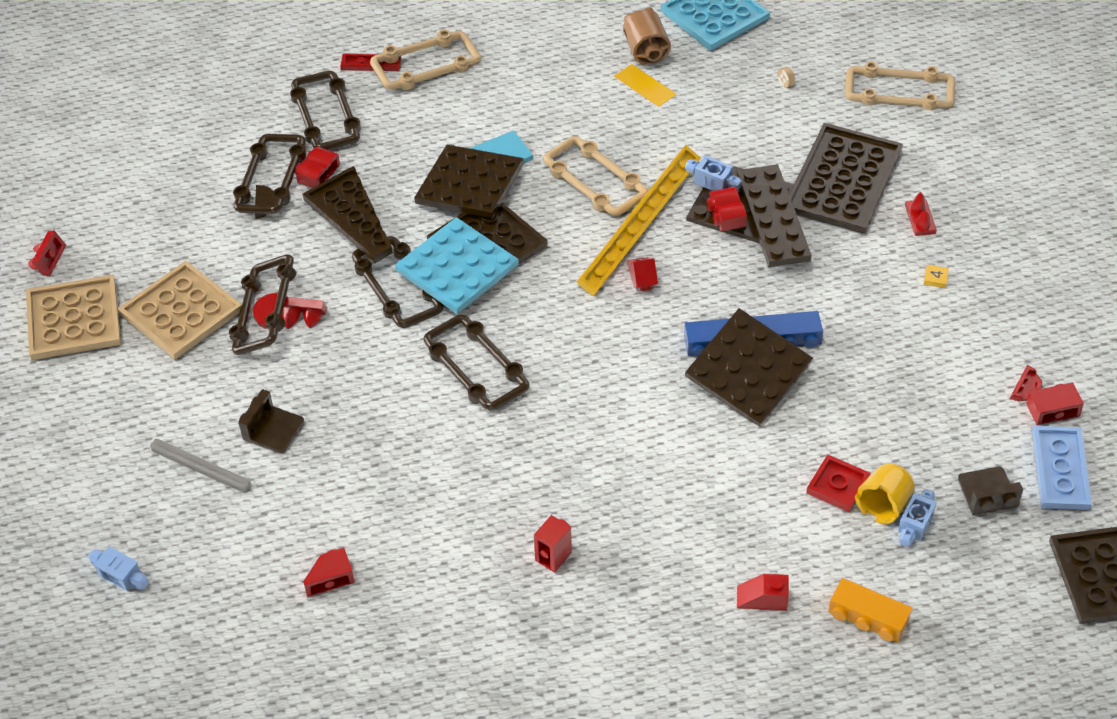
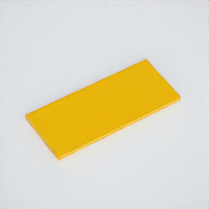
[614,64,676,107]

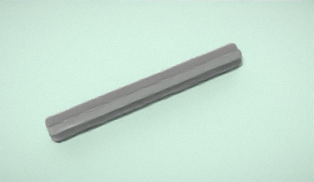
[150,439,251,493]

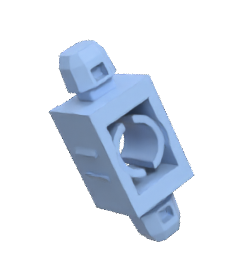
[685,155,742,191]
[898,489,937,547]
[88,546,149,591]

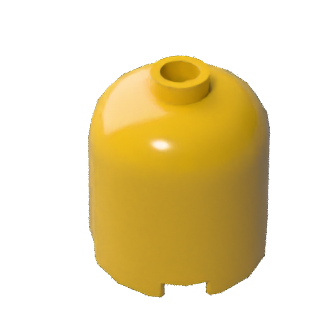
[855,463,915,525]

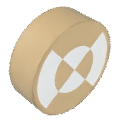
[777,67,795,88]

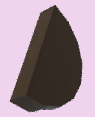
[255,185,275,219]

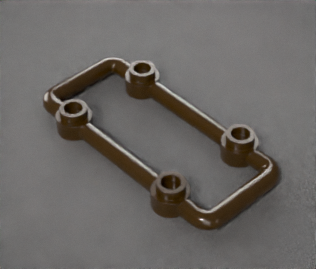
[290,70,361,150]
[233,133,307,214]
[352,236,444,328]
[229,254,297,355]
[423,315,530,411]

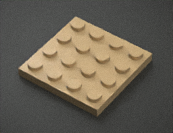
[118,261,242,360]
[26,274,121,361]

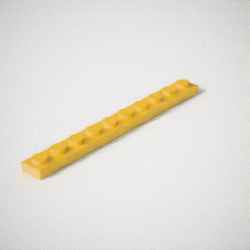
[576,144,701,296]

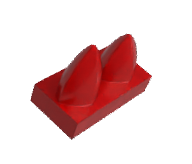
[905,192,937,236]
[28,230,66,276]
[282,296,328,329]

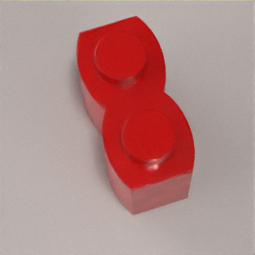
[295,147,340,188]
[707,187,747,231]

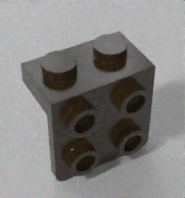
[238,389,304,453]
[958,466,1023,515]

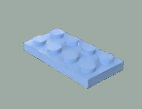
[1032,426,1092,510]

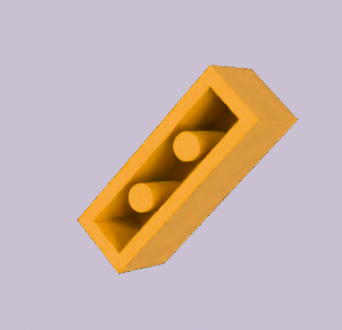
[828,578,913,643]

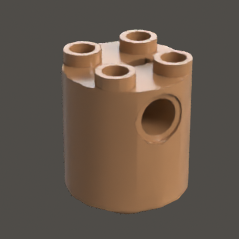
[623,7,671,65]

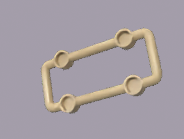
[370,29,481,90]
[845,61,955,110]
[543,136,648,216]

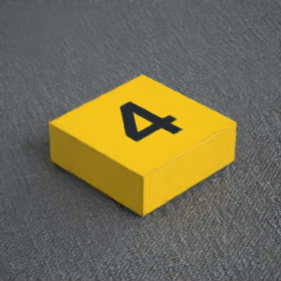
[923,265,949,288]

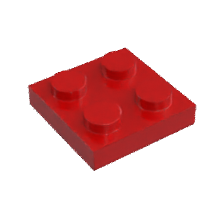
[806,454,871,512]

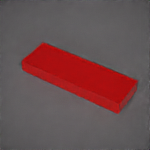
[340,53,402,71]

